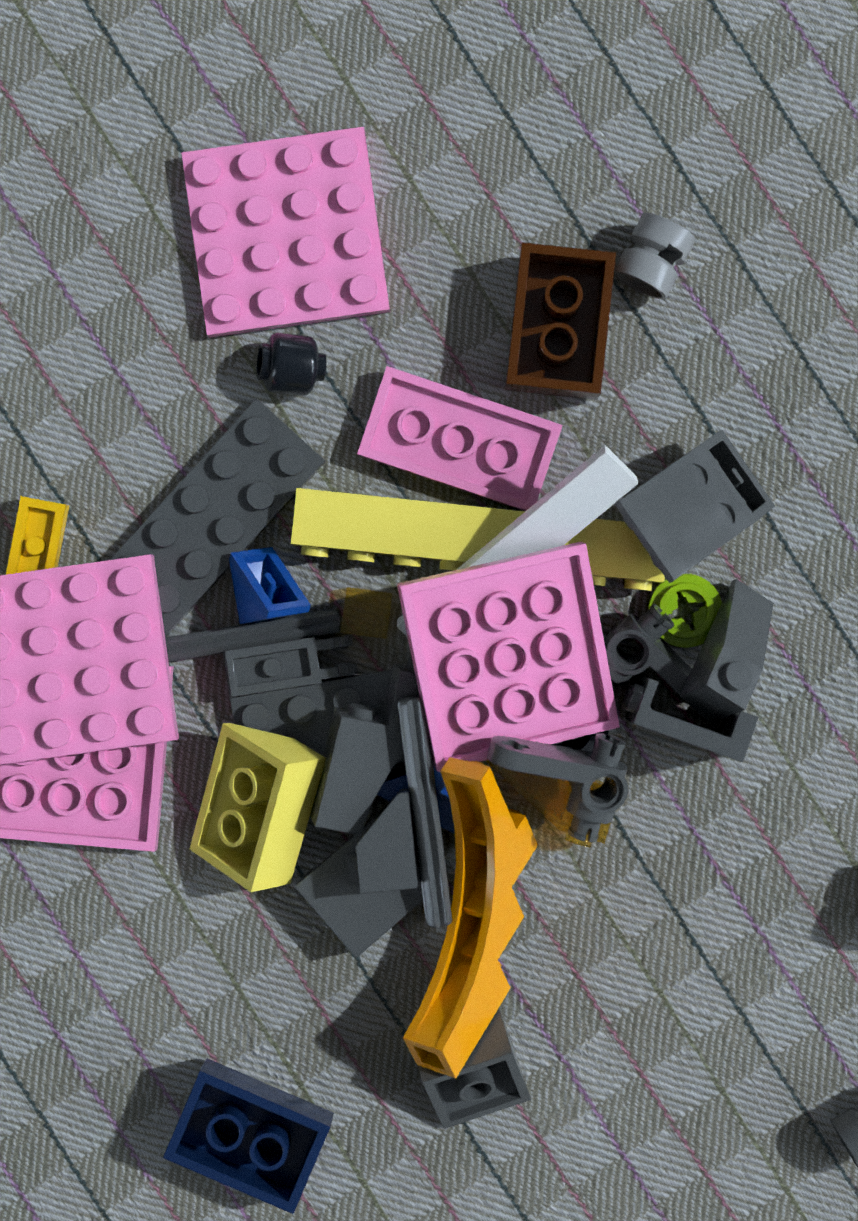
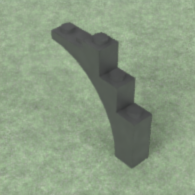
[310,658,420,835]

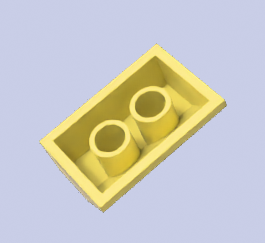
[190,723,326,892]

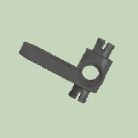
[604,604,718,725]
[487,733,628,842]

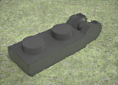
[222,635,358,698]

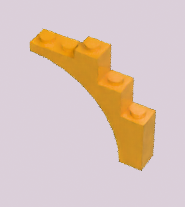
[403,757,538,1079]

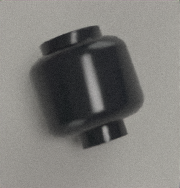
[256,333,327,396]

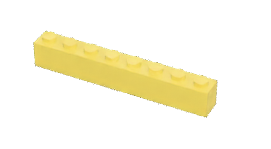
[291,488,665,591]

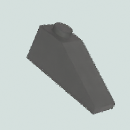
[679,579,773,721]

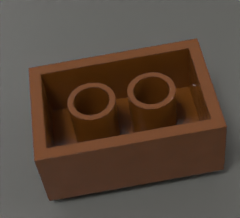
[505,242,616,400]

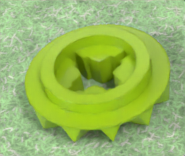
[648,574,722,648]

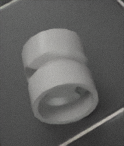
[614,213,696,300]

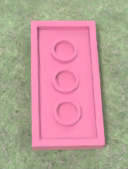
[357,366,563,511]

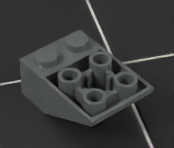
[615,430,775,583]

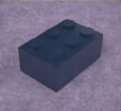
[163,1058,334,1214]

